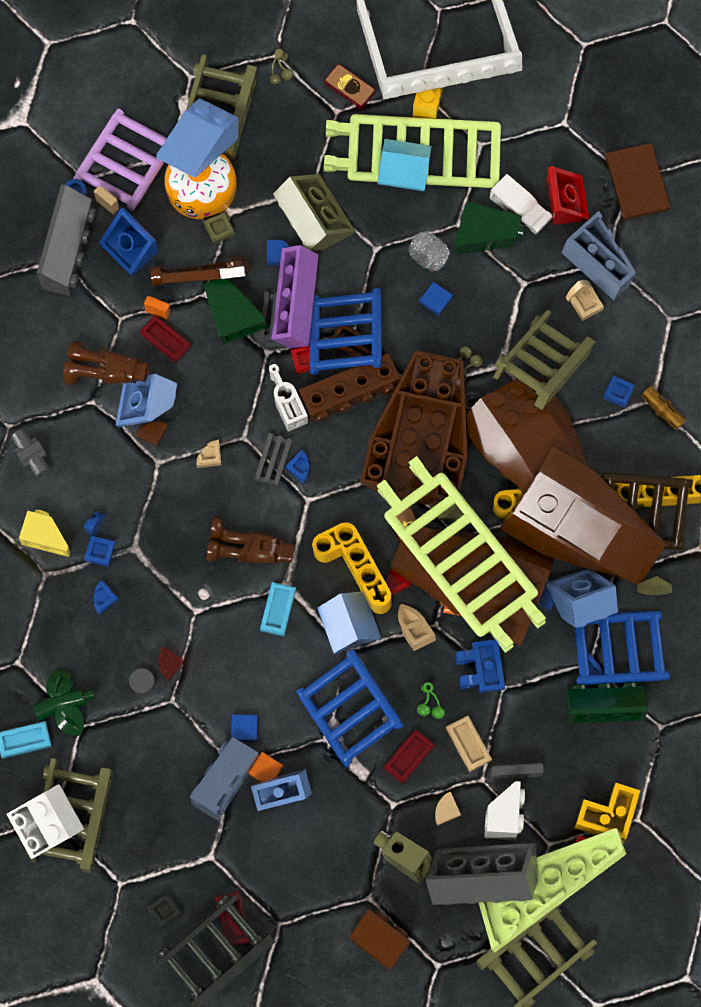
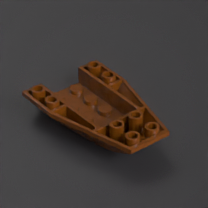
[360,351,467,506]
[500,445,666,584]

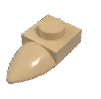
[398,604,436,651]

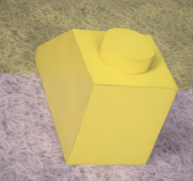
[19,510,71,557]

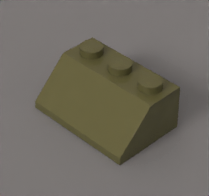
[273,174,356,252]

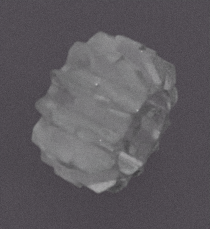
[408,231,450,272]

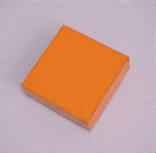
[144,296,171,320]
[248,752,283,782]

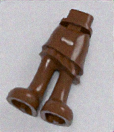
[63,341,150,386]
[206,516,295,565]

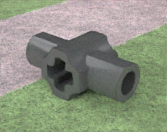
[11,428,50,478]

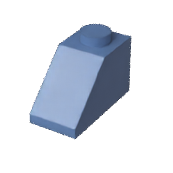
[251,769,312,811]

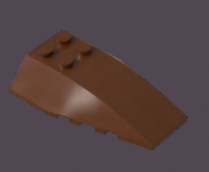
[466,377,589,494]
[390,523,554,646]

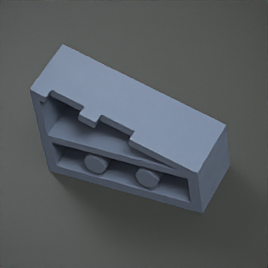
[562,211,636,300]
[190,737,259,821]

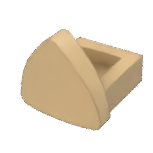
[566,280,604,321]

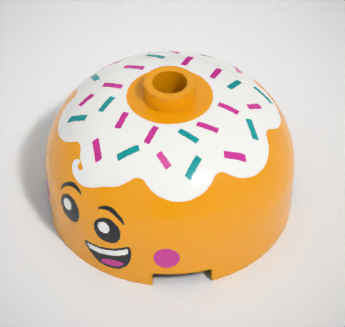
[165,153,237,219]

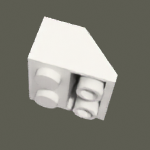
[484,781,525,841]
[7,784,84,859]

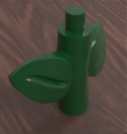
[33,669,95,736]

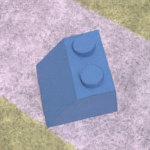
[547,569,618,628]

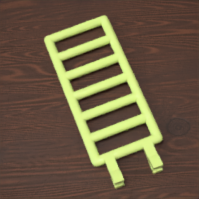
[324,114,501,188]

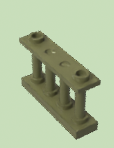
[186,54,258,161]
[493,310,595,410]
[26,758,113,873]
[476,902,597,1007]

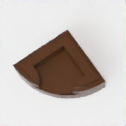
[135,422,168,447]

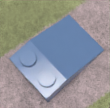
[156,98,238,178]

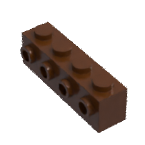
[299,353,400,423]

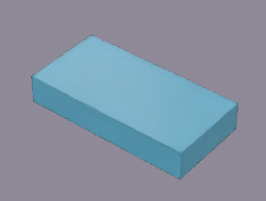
[260,582,296,636]
[0,721,52,759]

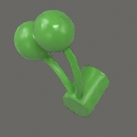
[417,682,445,719]

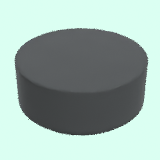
[129,668,155,695]

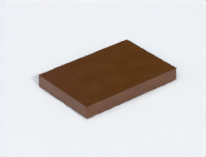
[605,143,670,221]

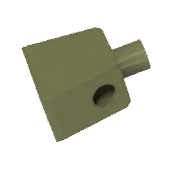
[374,831,432,884]

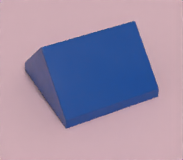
[99,208,158,275]

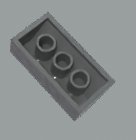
[37,184,96,296]
[426,843,537,905]

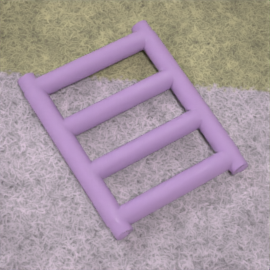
[73,109,167,211]

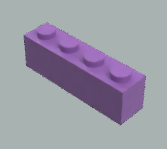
[272,245,318,349]

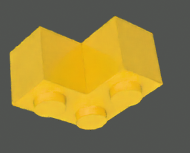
[574,783,640,843]

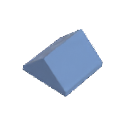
[317,592,381,654]

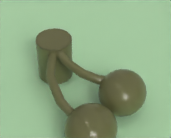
[270,49,293,84]
[459,346,483,381]

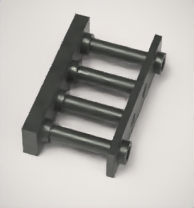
[156,894,275,1007]

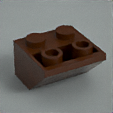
[349,909,410,971]

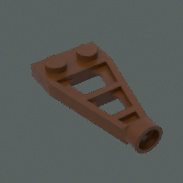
[150,256,251,286]

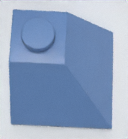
[115,374,177,427]

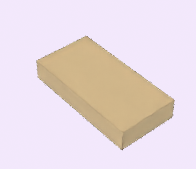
[446,715,492,773]

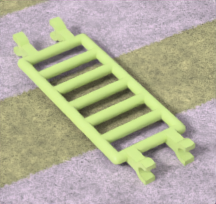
[377,456,546,653]

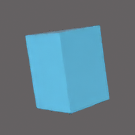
[377,139,432,191]

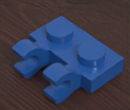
[455,640,505,693]

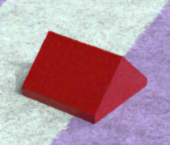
[546,166,589,225]

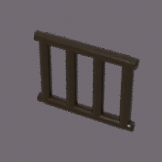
[602,472,693,550]

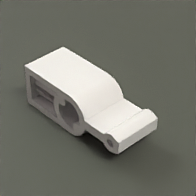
[490,174,553,235]
[269,364,308,432]

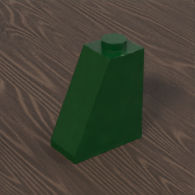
[453,202,525,255]
[203,278,270,344]

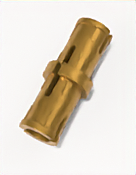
[641,385,687,431]

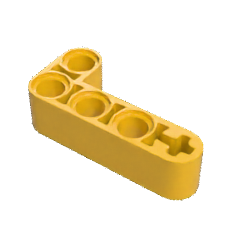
[312,523,392,614]

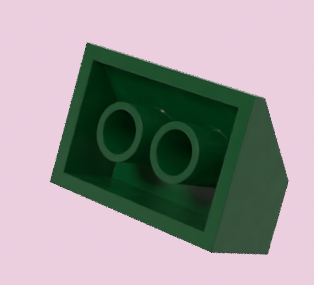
[566,683,648,724]

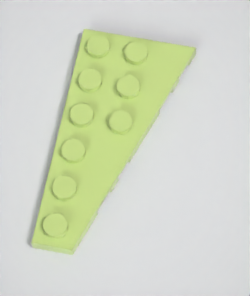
[479,828,626,953]

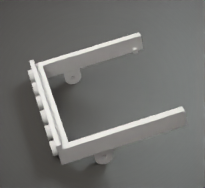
[357,0,522,99]

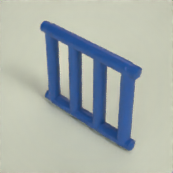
[310,288,382,375]
[575,611,670,685]
[296,649,404,768]

